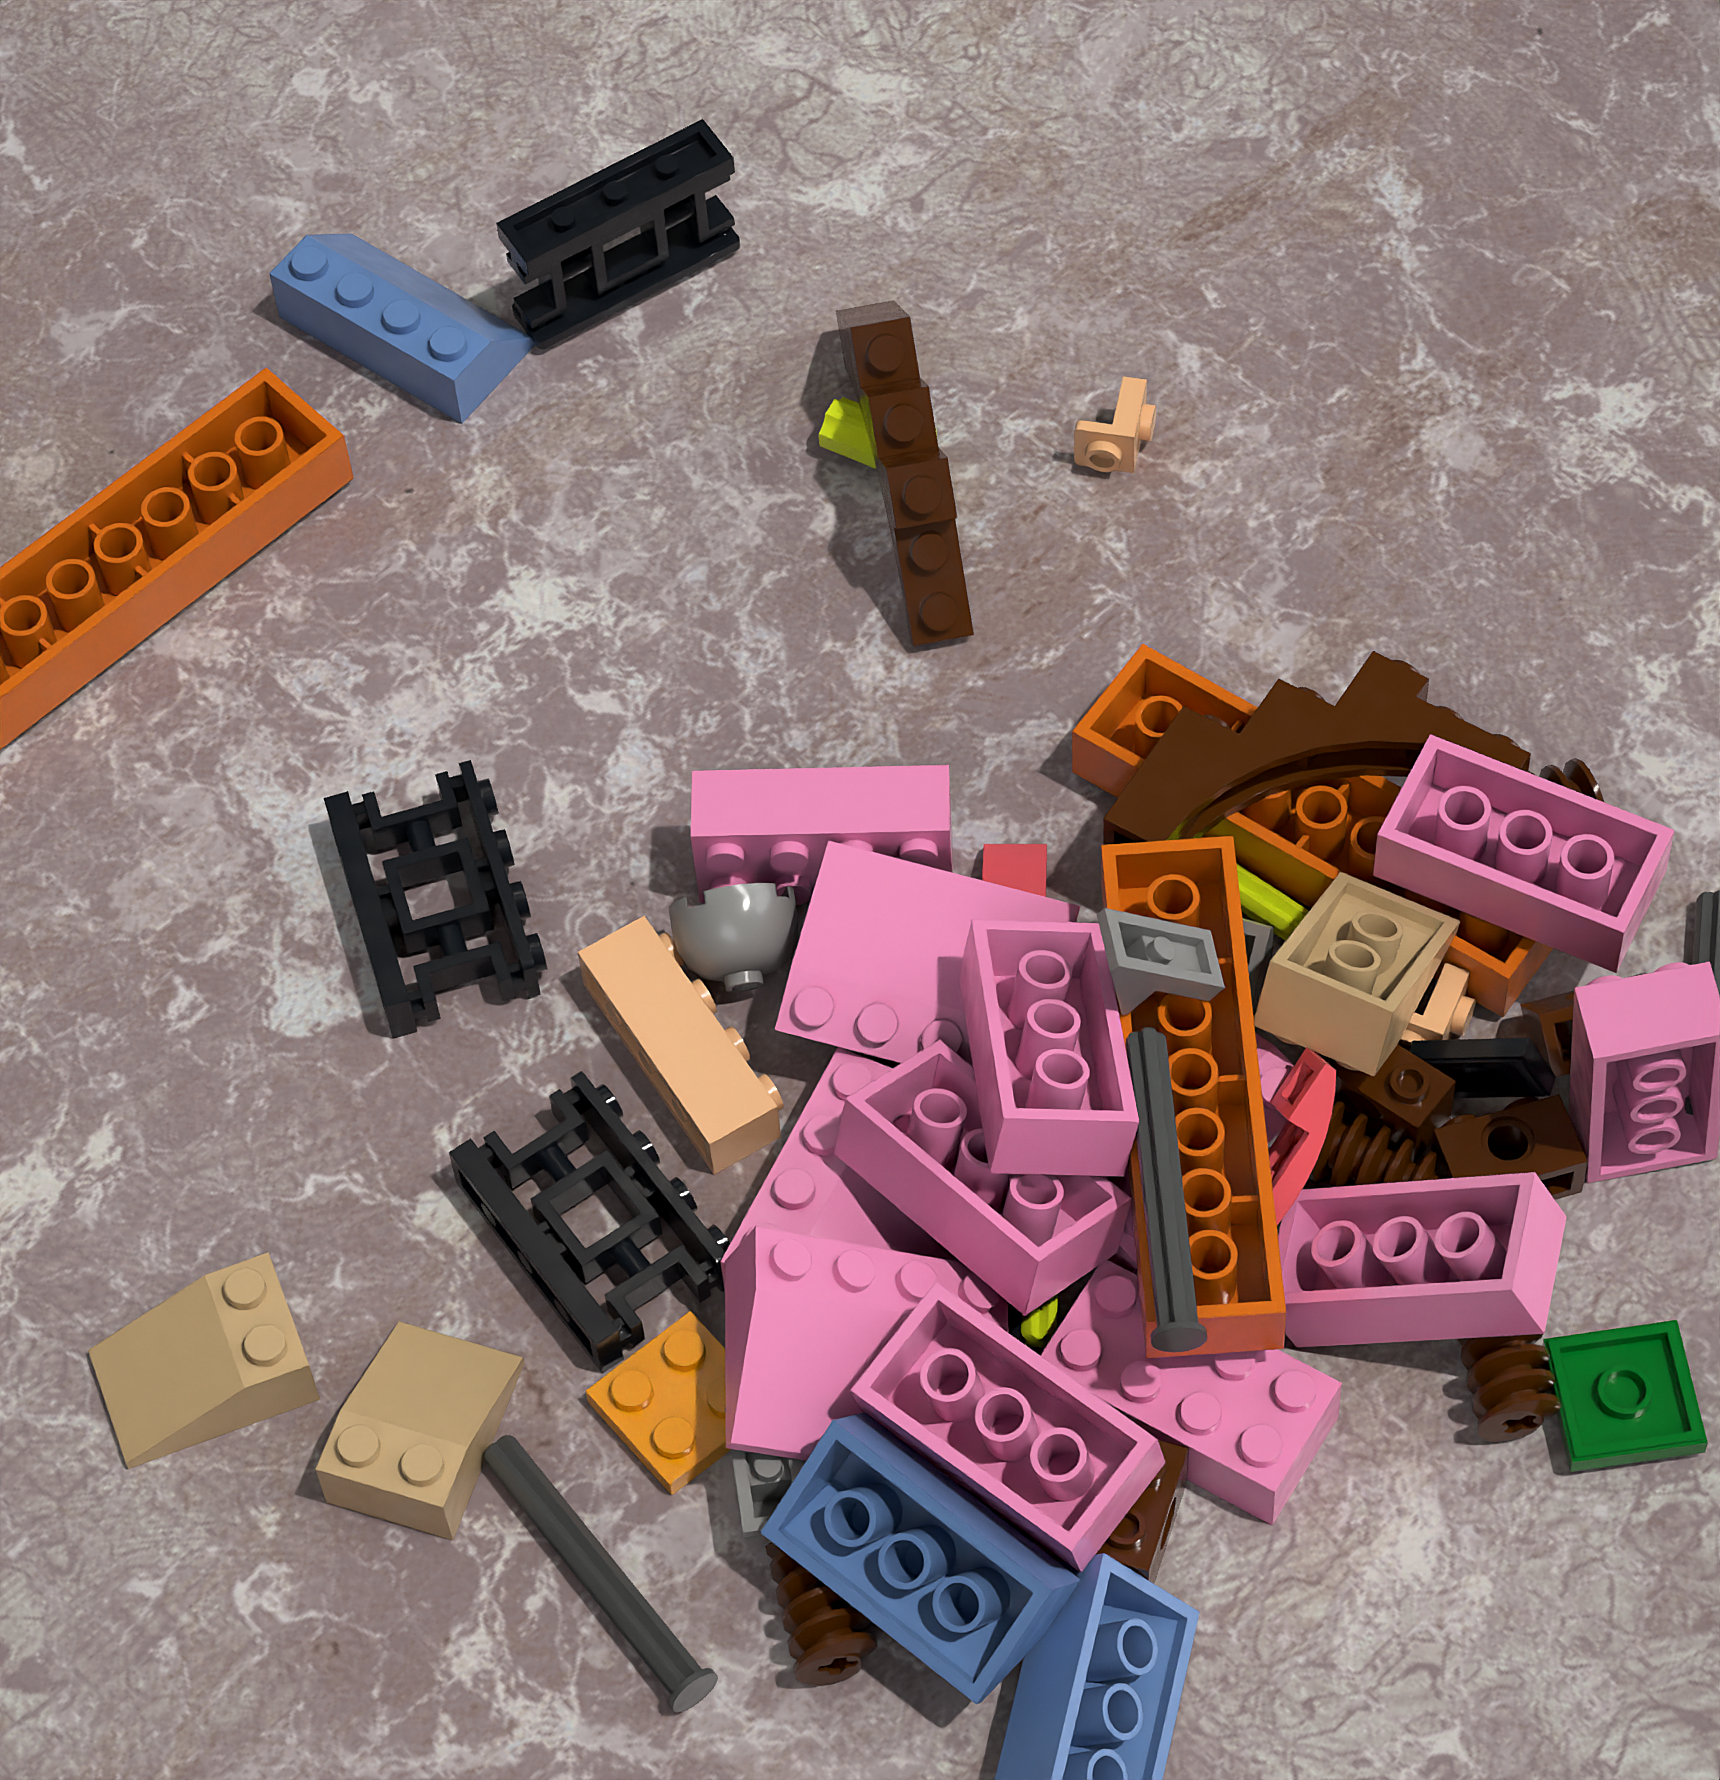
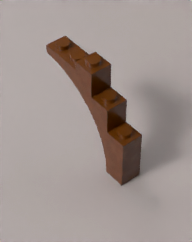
[836,300,974,646]
[1103,651,1531,845]

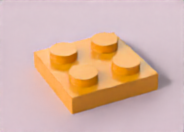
[586,1311,731,1496]

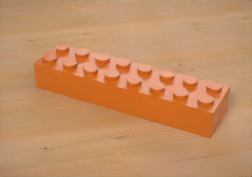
[0,367,354,750]
[1072,644,1554,1017]
[1101,836,1286,1358]

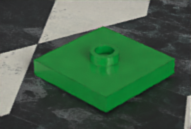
[1542,1320,1708,1472]

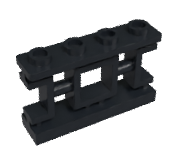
[496,119,740,349]
[324,760,548,1039]
[449,1071,730,1374]

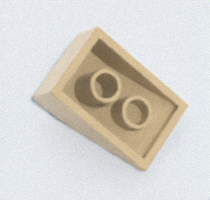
[1254,872,1460,1076]
[88,1252,320,1469]
[315,1321,525,1541]

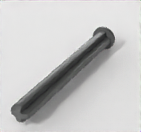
[1126,1027,1207,1352]
[484,1435,718,1712]

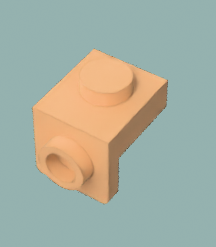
[1074,376,1156,473]
[1398,963,1476,1051]

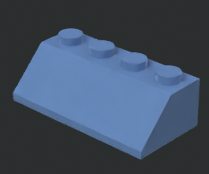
[269,233,535,424]
[760,1412,1081,1705]
[995,1553,1200,1780]

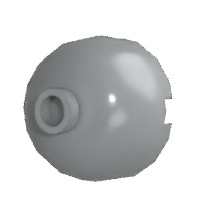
[668,883,798,992]

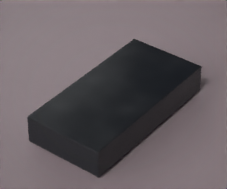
[1409,1037,1556,1098]

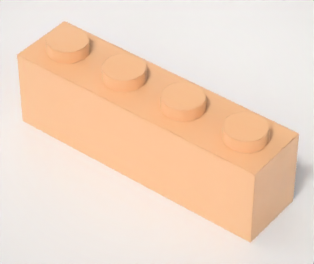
[578,916,784,1175]

